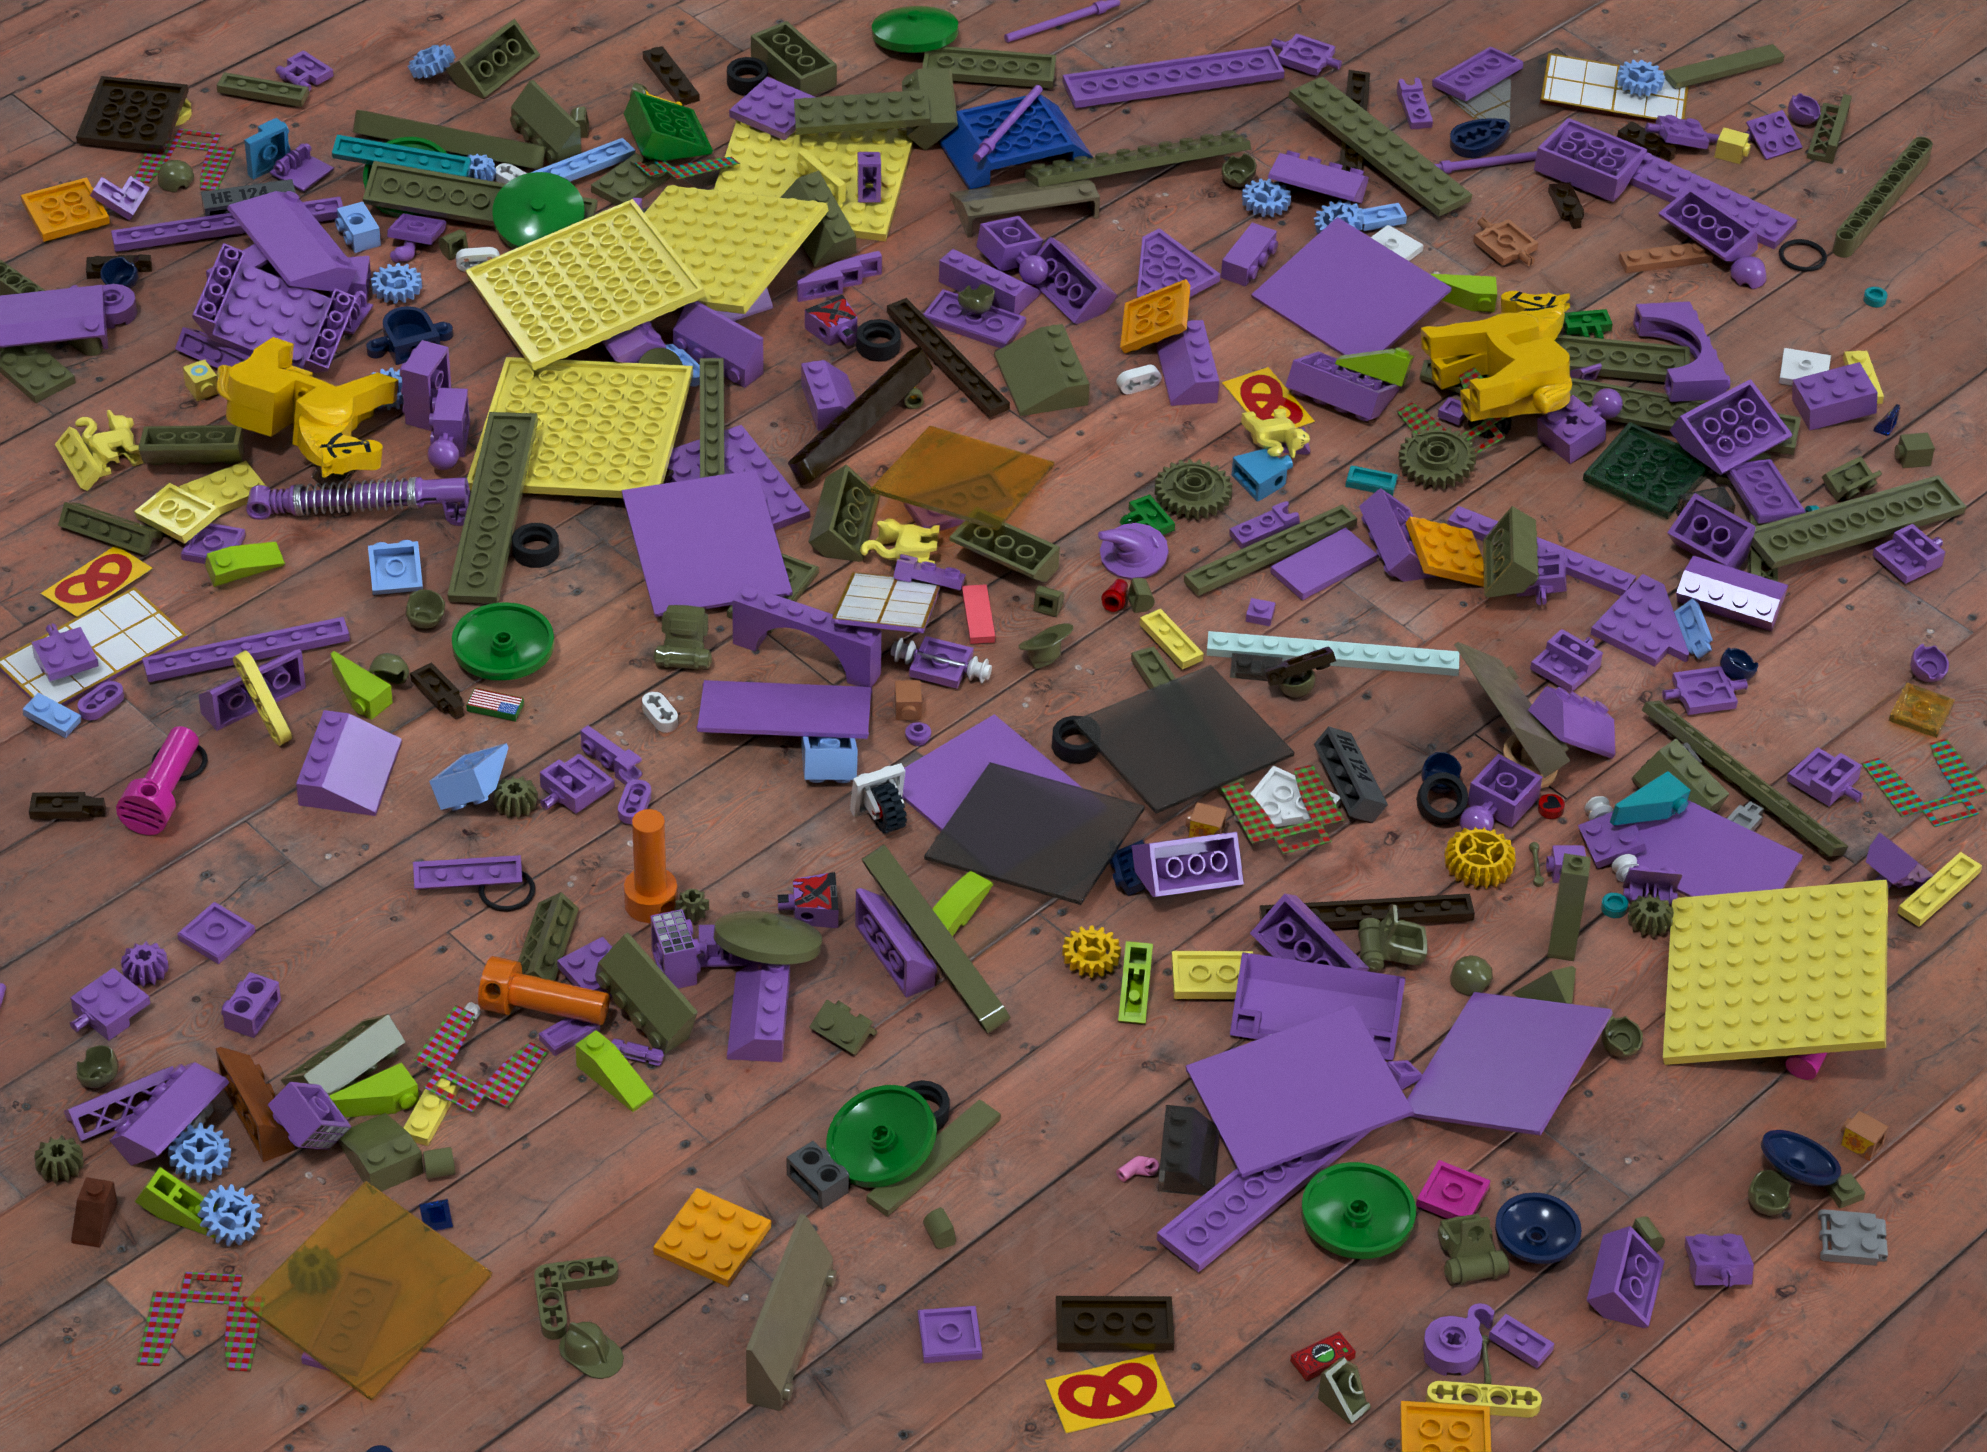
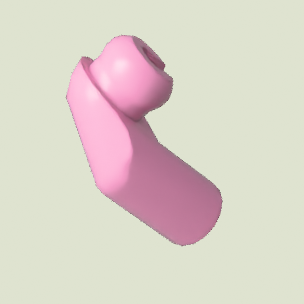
[1116,1156,1159,1182]

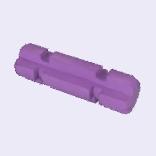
[612,1038,664,1066]

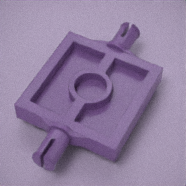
[1271,33,1342,76]
[1645,115,1719,149]
[1662,666,1748,715]

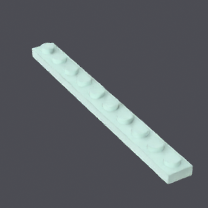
[1207,631,1459,676]

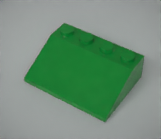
[623,91,713,161]

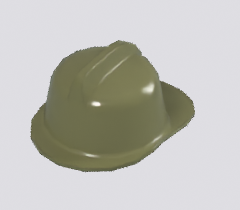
[1019,623,1073,669]
[559,1322,624,1379]

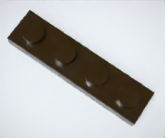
[643,46,700,106]

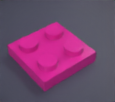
[1416,1160,1491,1219]

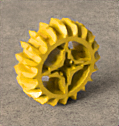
[1444,827,1516,889]

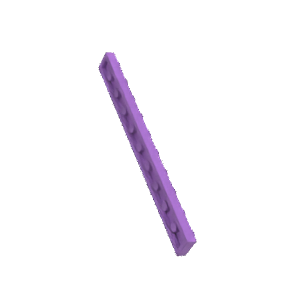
[111,197,343,252]

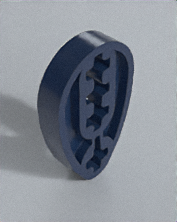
[1450,118,1510,158]

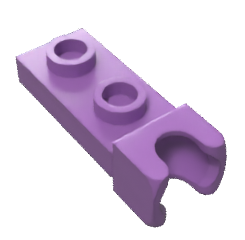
[1397,78,1433,129]
[1229,501,1300,549]
[894,554,966,590]
[580,725,642,785]

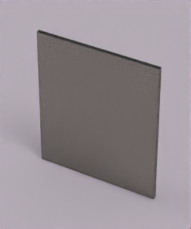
[1073,665,1295,814]
[924,762,1145,905]

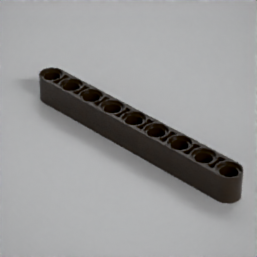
[788,347,933,485]

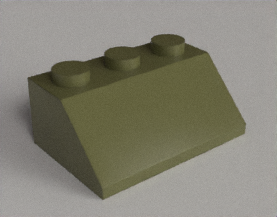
[1632,739,1729,813]

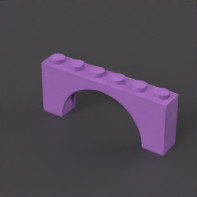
[1633,302,1730,402]
[732,585,882,688]

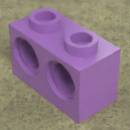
[221,972,281,1038]

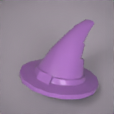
[1098,523,1168,580]

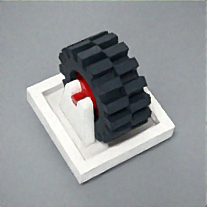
[850,763,907,834]

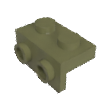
[1821,456,1882,501]
[809,1000,877,1056]

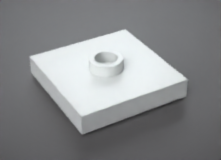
[1371,225,1424,261]
[1779,348,1831,386]

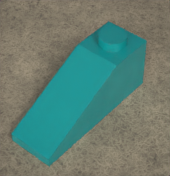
[1610,771,1691,825]

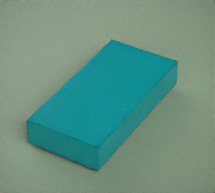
[1345,465,1398,496]

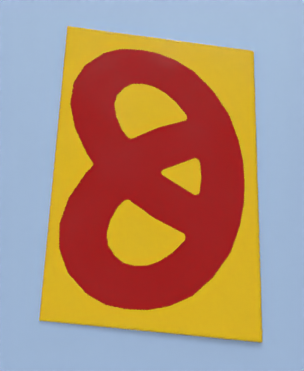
[1222,367,1315,428]
[40,545,153,617]
[1045,1354,1175,1433]

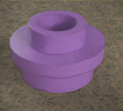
[905,722,931,746]

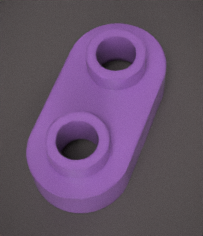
[78,681,124,720]
[618,780,651,824]

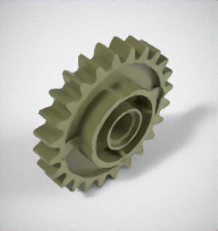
[1399,426,1476,489]
[1154,459,1233,519]

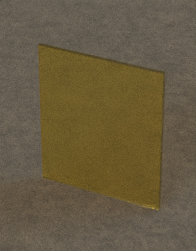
[870,426,1054,530]
[243,1181,492,1401]

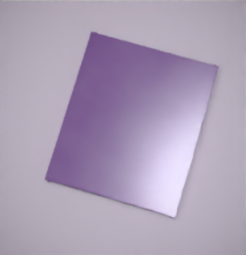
[1251,217,1452,355]
[622,469,792,617]
[902,714,1107,880]
[1407,992,1613,1136]
[1186,1005,1414,1178]

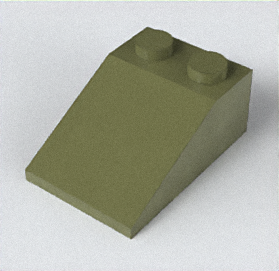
[337,1113,423,1196]

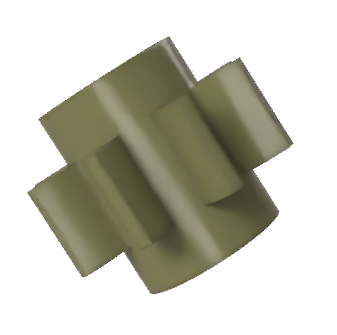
[676,889,709,922]

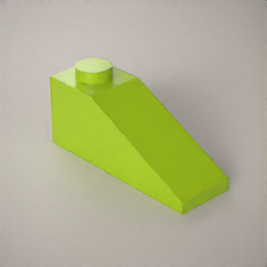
[1430,274,1497,312]
[1335,348,1414,387]
[205,542,285,587]
[331,651,393,720]
[1118,941,1153,1024]
[575,1030,653,1112]
[329,1062,419,1118]
[134,1167,217,1239]

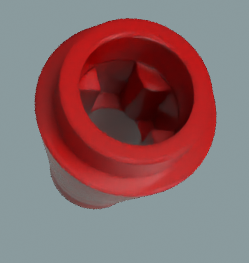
[1101,579,1128,612]

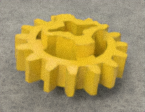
[1062,925,1121,978]

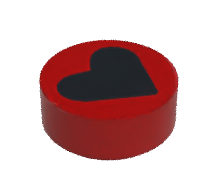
[1538,794,1565,819]

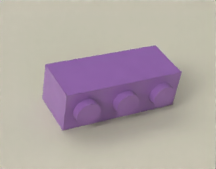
[1221,222,1278,287]

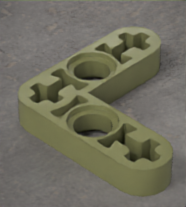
[534,1257,618,1340]

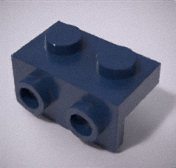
[1107,840,1146,896]

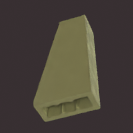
[1547,853,1591,961]

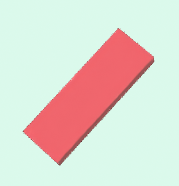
[962,584,995,644]

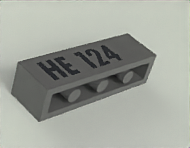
[201,179,296,217]
[1314,726,1388,823]

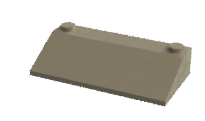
[950,179,1100,238]
[1454,642,1570,778]
[746,1214,837,1411]

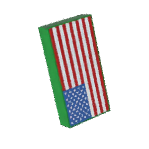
[466,688,524,721]

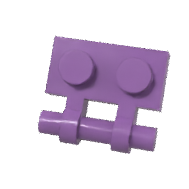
[275,50,333,91]

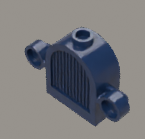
[366,306,453,365]

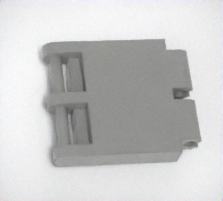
[1818,1209,1888,1266]

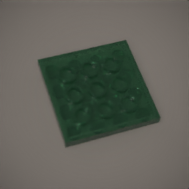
[1582,422,1711,519]

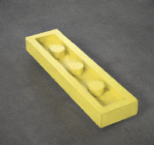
[1897,852,1982,927]

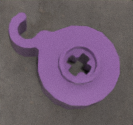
[70,284,137,329]
[1423,1303,1494,1376]

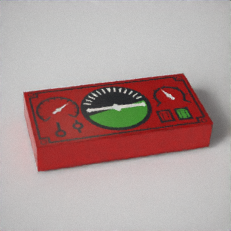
[1290,1331,1356,1381]

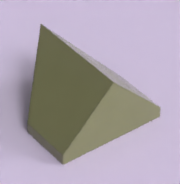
[1512,966,1576,1004]
[1318,1357,1371,1424]

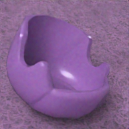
[1788,93,1821,125]
[1730,256,1766,289]
[1910,644,1949,682]

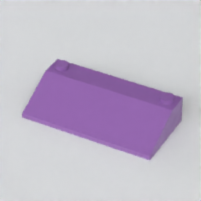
[227,191,357,293]
[0,285,108,349]
[1230,952,1405,1060]

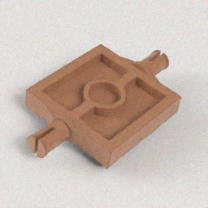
[1473,217,1538,266]

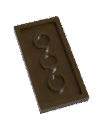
[1055,1296,1175,1350]

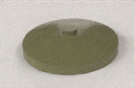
[713,911,822,965]

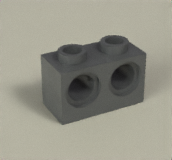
[786,1141,849,1209]

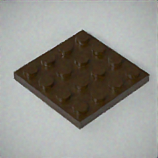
[76,76,189,152]

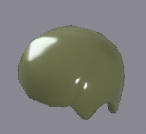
[1221,153,1257,187]
[157,160,194,192]
[958,284,995,314]
[405,589,445,629]
[369,653,409,684]
[1278,670,1316,698]
[1450,955,1493,995]
[1601,1016,1643,1057]
[76,1045,119,1088]
[1748,1170,1791,1216]

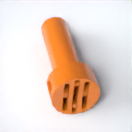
[624,809,678,923]
[478,956,610,1025]

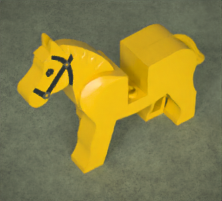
[1421,291,1572,422]
[216,337,399,478]

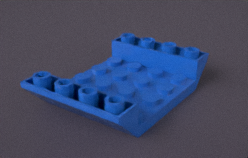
[938,94,1093,189]

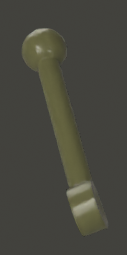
[1529,842,1544,887]
[1481,1335,1491,1384]

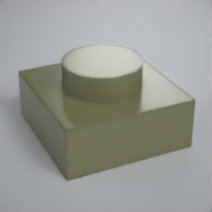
[1825,1173,1865,1208]

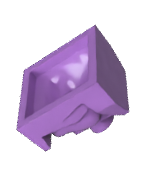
[1866,832,1934,890]

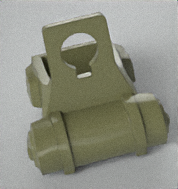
[653,605,712,671]
[1358,905,1427,972]
[1438,1214,1509,1285]

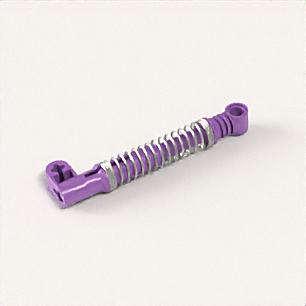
[246,477,471,526]

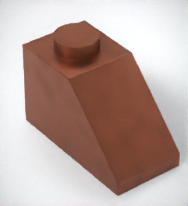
[71,1177,118,1248]

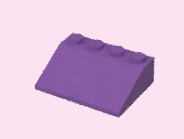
[1534,118,1647,202]
[1285,351,1401,421]
[1670,379,1793,475]
[296,710,402,816]

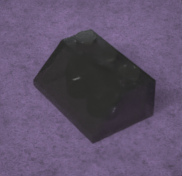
[1158,1105,1219,1196]

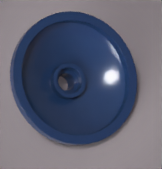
[1761,1130,1841,1186]
[1495,1192,1582,1264]

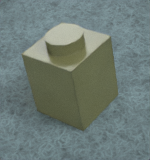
[1895,433,1935,468]

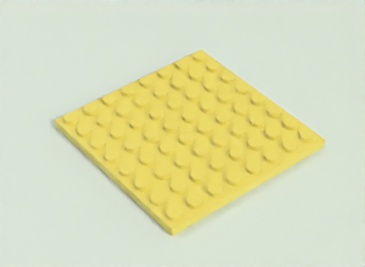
[714,120,914,242]
[644,185,829,314]
[465,199,706,370]
[467,357,693,498]
[1663,880,1888,1065]

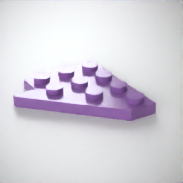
[1137,228,1221,298]
[1590,574,1689,667]

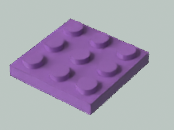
[729,77,814,141]

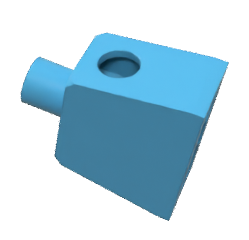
[1231,449,1293,502]

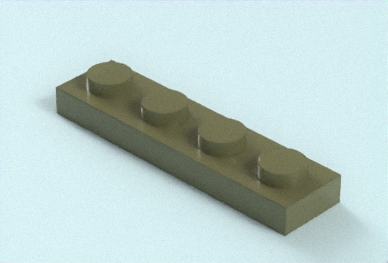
[217,72,309,107]

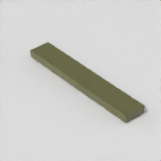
[1664,44,1785,89]
[866,1099,1001,1217]

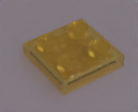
[1889,683,1955,738]

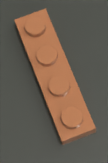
[1619,242,1713,273]

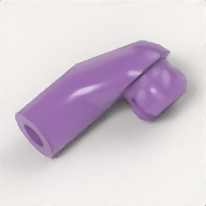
[390,240,416,263]

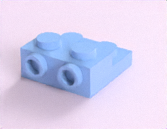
[368,540,423,595]

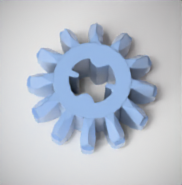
[468,153,496,181]

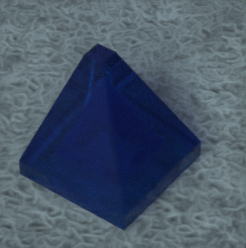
[1873,404,1901,436]
[419,1199,453,1233]

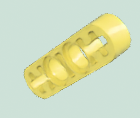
[233,650,292,746]
[1426,1381,1542,1418]

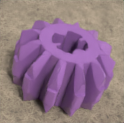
[121,941,169,987]

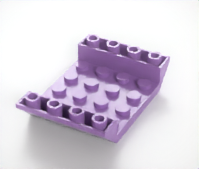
[192,243,357,373]

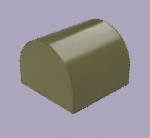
[570,106,589,138]
[438,229,468,260]
[1127,578,1155,613]
[1033,585,1064,617]
[423,1147,455,1179]
[923,1207,956,1249]
[1632,1216,1665,1253]

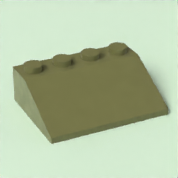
[994,324,1090,416]

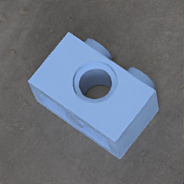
[335,202,381,253]

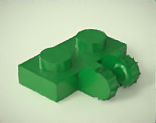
[1563,309,1613,339]
[1120,494,1175,535]

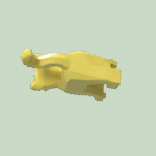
[1241,408,1310,458]
[75,410,143,477]
[860,518,940,564]

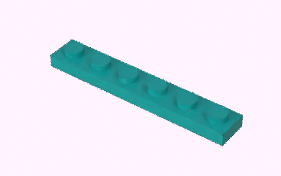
[332,135,471,177]

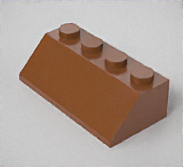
[216,1047,295,1162]

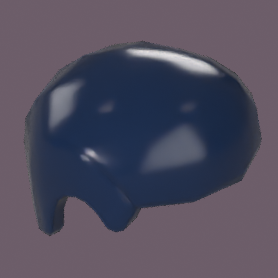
[100,257,139,289]
[1720,648,1759,681]
[1421,752,1462,793]

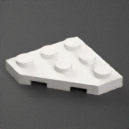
[1234,766,1341,827]

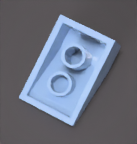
[801,736,858,783]
[429,743,509,811]

